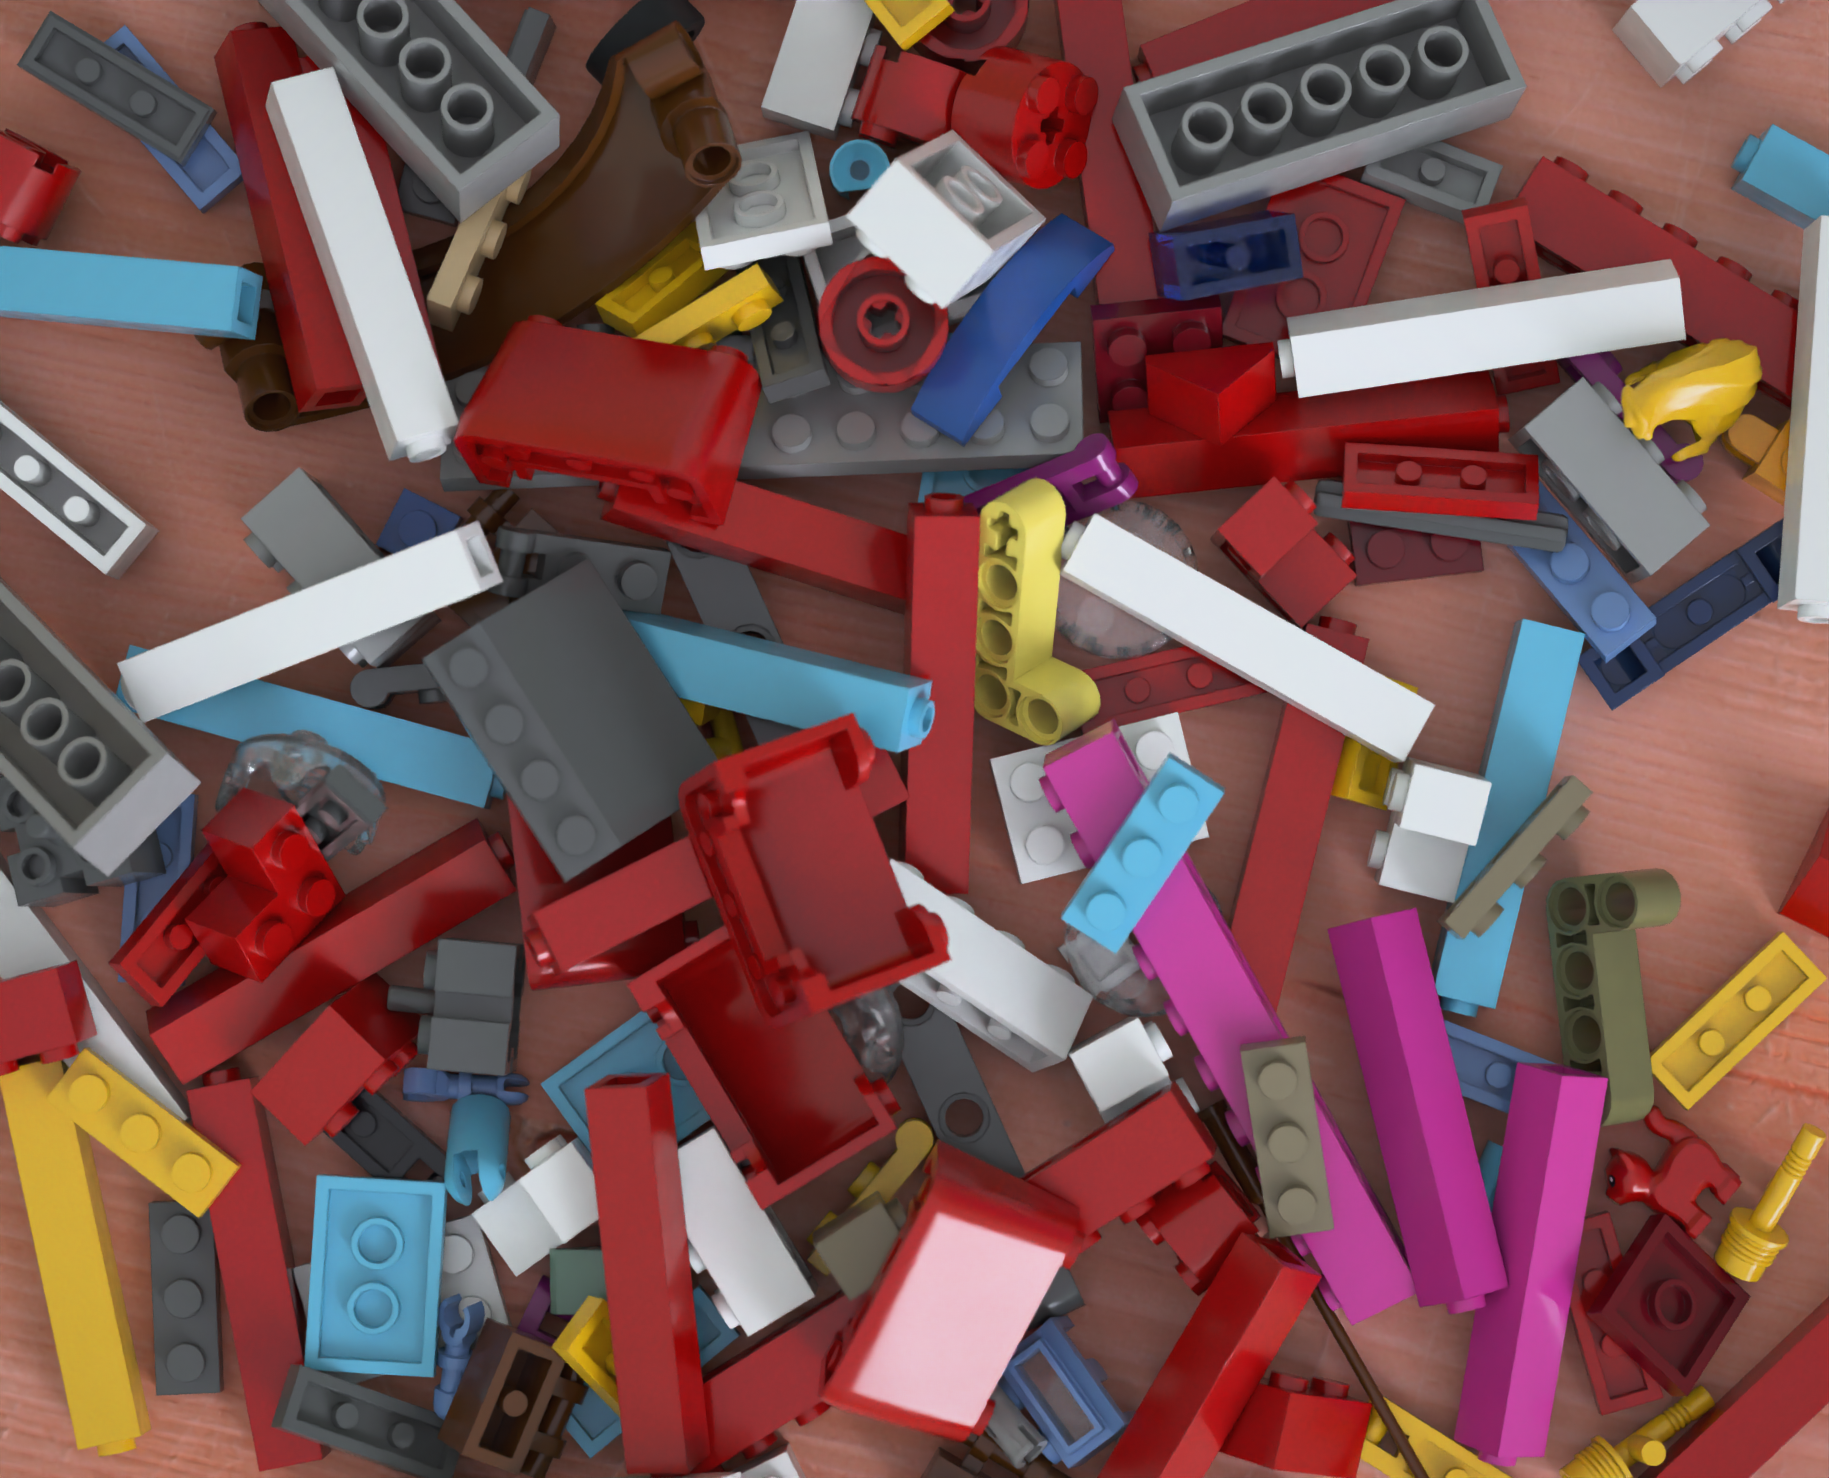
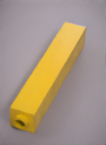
[0,1060,152,1457]

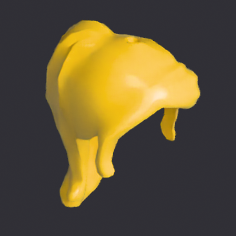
[1621,338,1762,462]

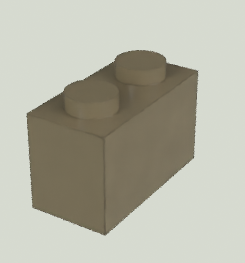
[813,1190,908,1301]

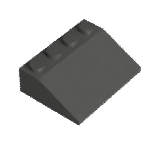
[422,558,718,883]

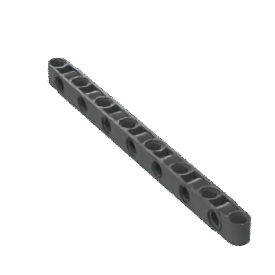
[666,540,1085,1332]

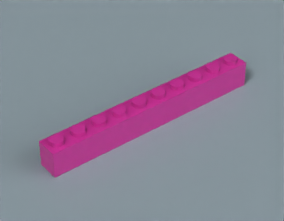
[1039,719,1416,1325]

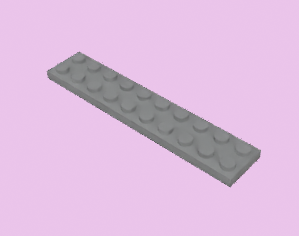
[440,341,1084,492]

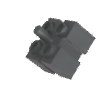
[0,777,166,907]
[387,938,526,1076]

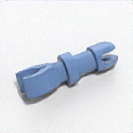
[402,1067,529,1106]
[433,1294,485,1420]

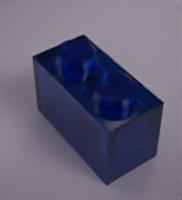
[1148,210,1304,301]

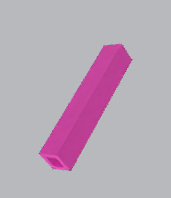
[1327,908,1509,1314]
[1454,1062,1608,1466]

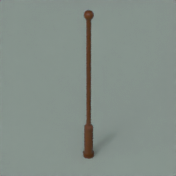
[1197,1099,1429,1478]

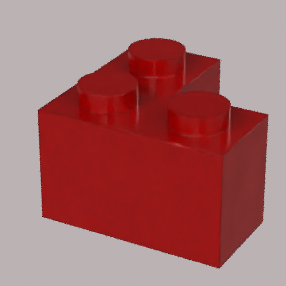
[1210,477,1357,629]
[185,787,346,983]
[250,973,421,1146]
[1218,1370,1372,1478]

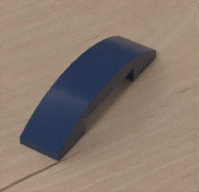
[1579,518,1783,711]

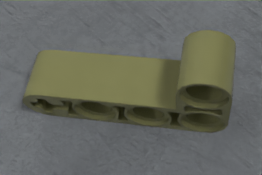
[1546,868,1681,1127]

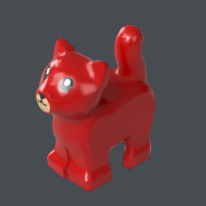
[1604,1105,1742,1239]

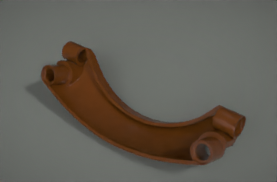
[194,20,742,432]

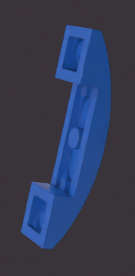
[910,213,1115,447]

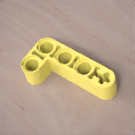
[974,478,1101,746]

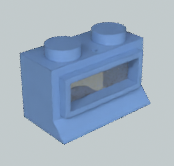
[997,1315,1135,1469]

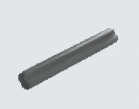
[1314,479,1568,553]

